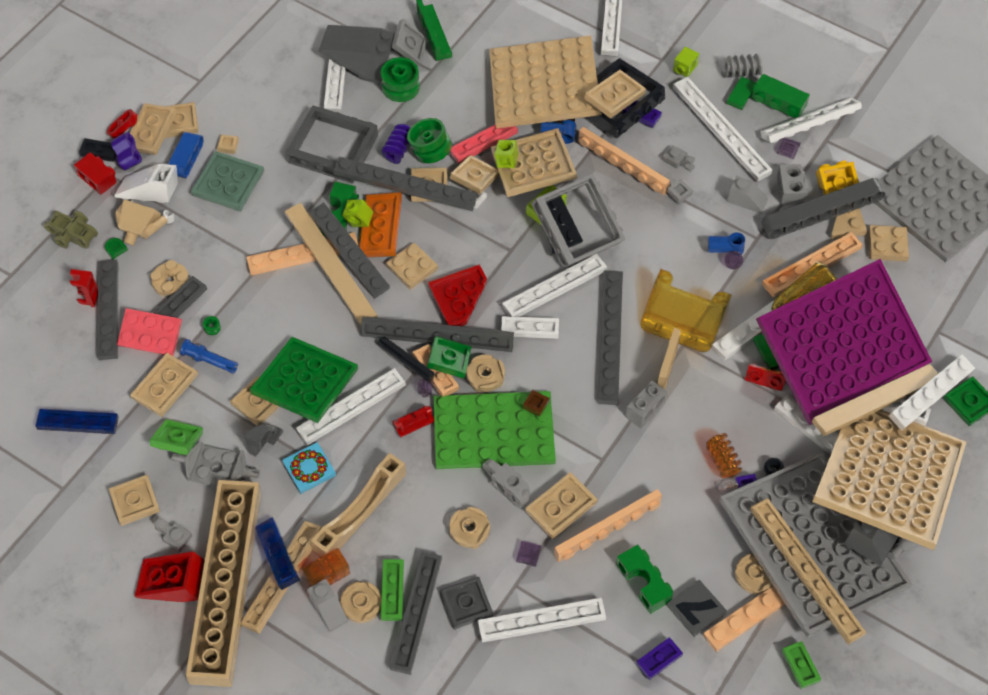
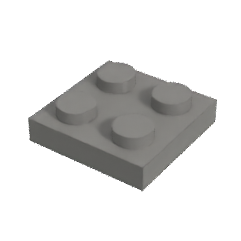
[391,19,428,66]

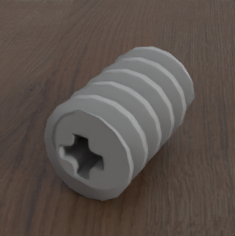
[725,53,763,78]

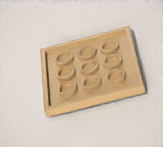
[490,128,577,197]

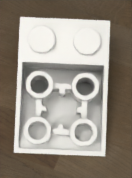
[115,164,178,203]

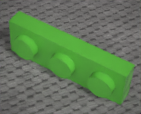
[381,559,404,621]

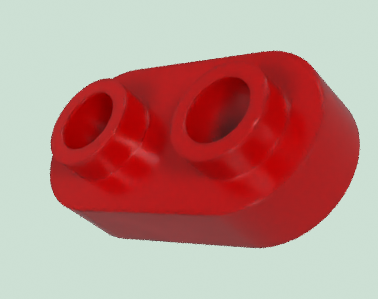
[107,109,138,139]

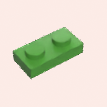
[782,641,821,689]

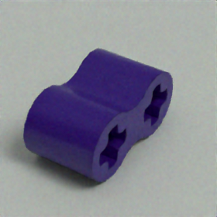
[111,132,142,171]

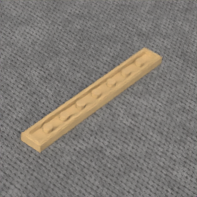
[285,203,378,326]
[812,364,939,436]
[750,498,867,645]

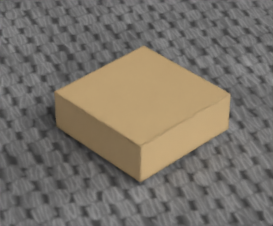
[217,134,239,154]

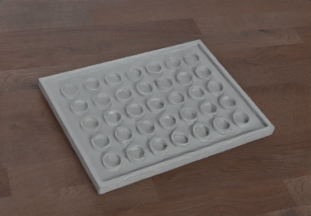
[719,452,913,638]

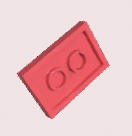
[117,308,182,356]

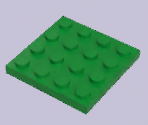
[250,337,358,423]

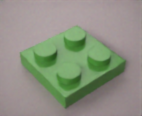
[150,419,203,455]

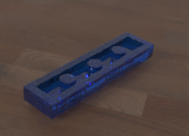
[36,409,119,434]
[255,517,300,590]

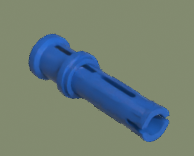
[180,339,238,374]

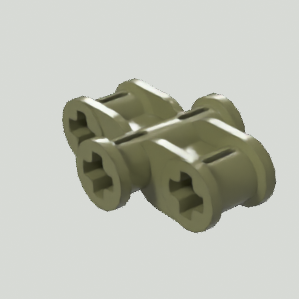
[43,211,98,249]

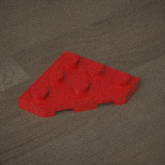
[428,264,487,327]

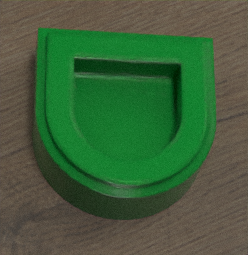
[105,238,128,260]

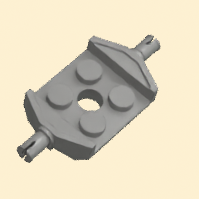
[172,441,260,487]

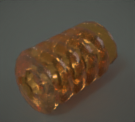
[706,433,742,479]

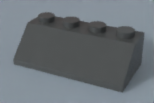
[844,520,898,566]

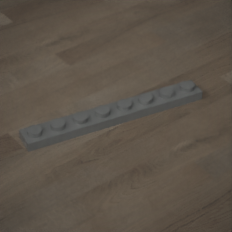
[334,156,478,211]
[599,270,623,405]
[361,316,514,352]

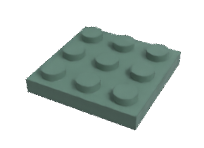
[191,151,264,212]

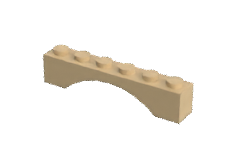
[310,453,406,562]

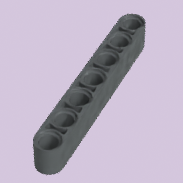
[761,178,886,239]

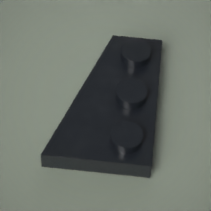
[546,196,583,256]

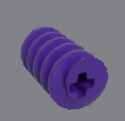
[382,124,411,164]

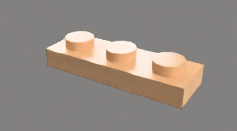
[412,344,459,397]

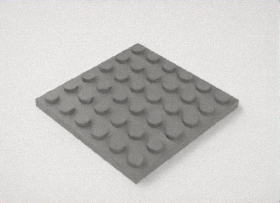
[875,135,988,263]

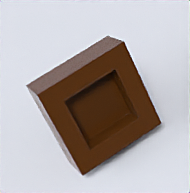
[523,390,550,417]

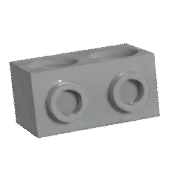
[777,164,808,204]
[626,381,667,428]

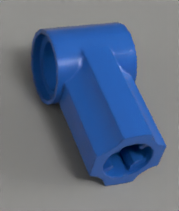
[541,120,576,144]
[708,232,745,256]

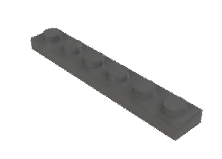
[309,202,390,299]
[97,260,119,360]
[390,552,442,675]

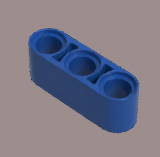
[168,132,204,178]

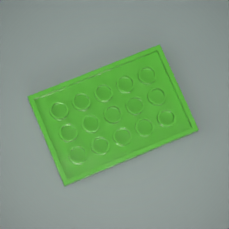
[434,391,556,469]

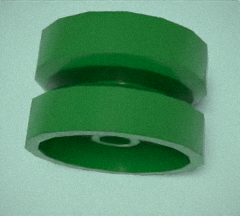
[381,57,420,102]
[407,118,452,164]

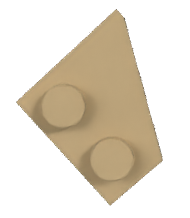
[831,208,867,239]

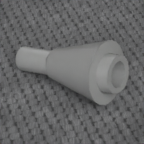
[888,537,919,559]

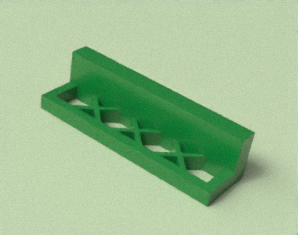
[416,0,452,61]

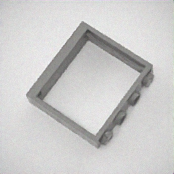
[531,173,625,269]

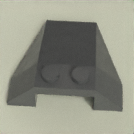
[319,25,396,84]

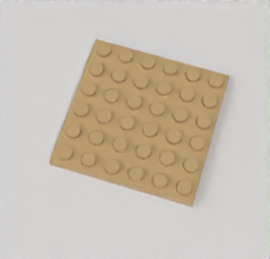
[489,35,602,129]

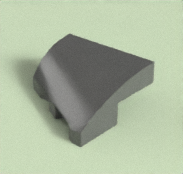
[244,425,284,457]

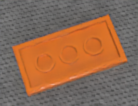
[359,192,402,258]

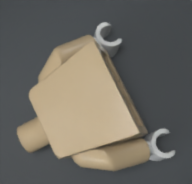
[115,199,174,246]

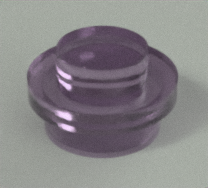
[725,251,743,270]
[417,378,432,398]

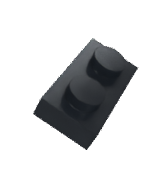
[79,138,117,162]

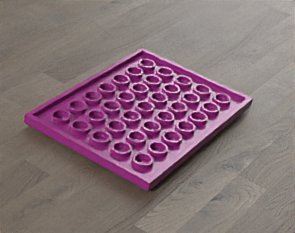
[756,259,932,425]

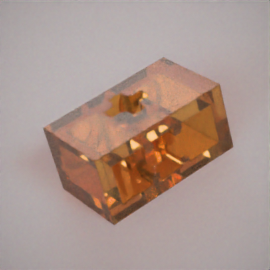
[302,548,350,587]

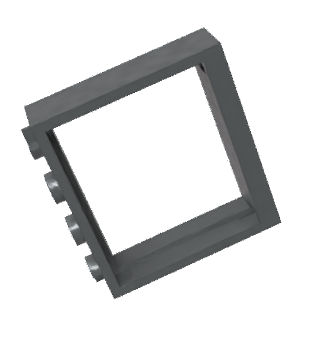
[286,105,378,183]

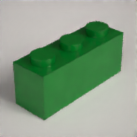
[751,74,810,118]

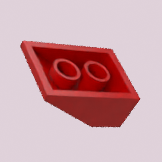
[134,551,205,602]

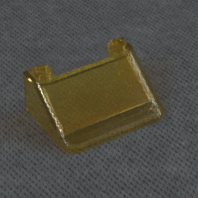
[640,269,732,352]

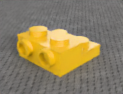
[815,160,859,195]

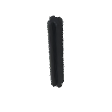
[377,336,435,381]

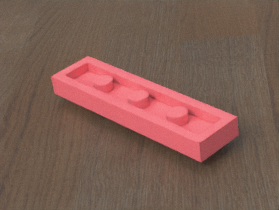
[449,124,518,164]

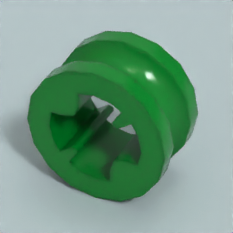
[203,316,221,335]

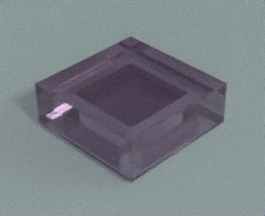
[777,137,801,159]
[516,541,541,567]

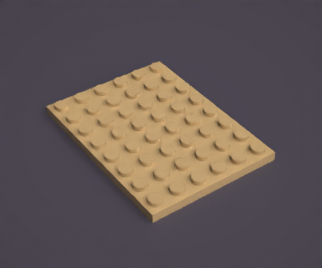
[812,409,966,550]

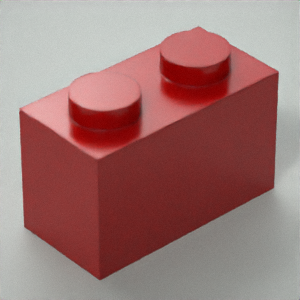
[74,152,117,195]

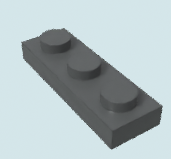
[154,276,207,318]

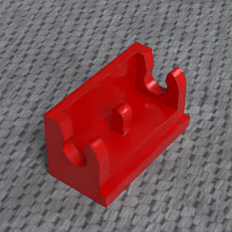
[69,269,98,308]

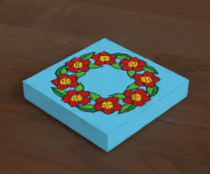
[282,442,336,494]

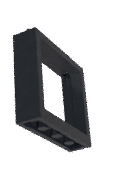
[585,58,665,139]

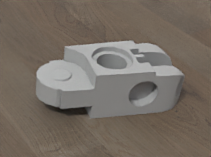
[483,459,530,508]

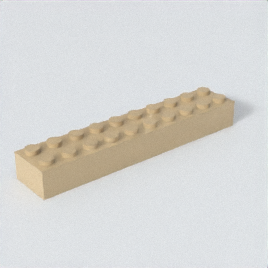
[186,480,261,687]

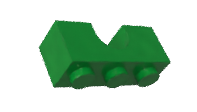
[318,181,359,236]
[616,544,673,614]

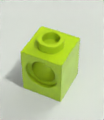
[673,46,700,77]
[495,140,519,168]
[343,199,373,227]

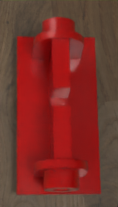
[745,363,786,391]
[392,406,435,438]

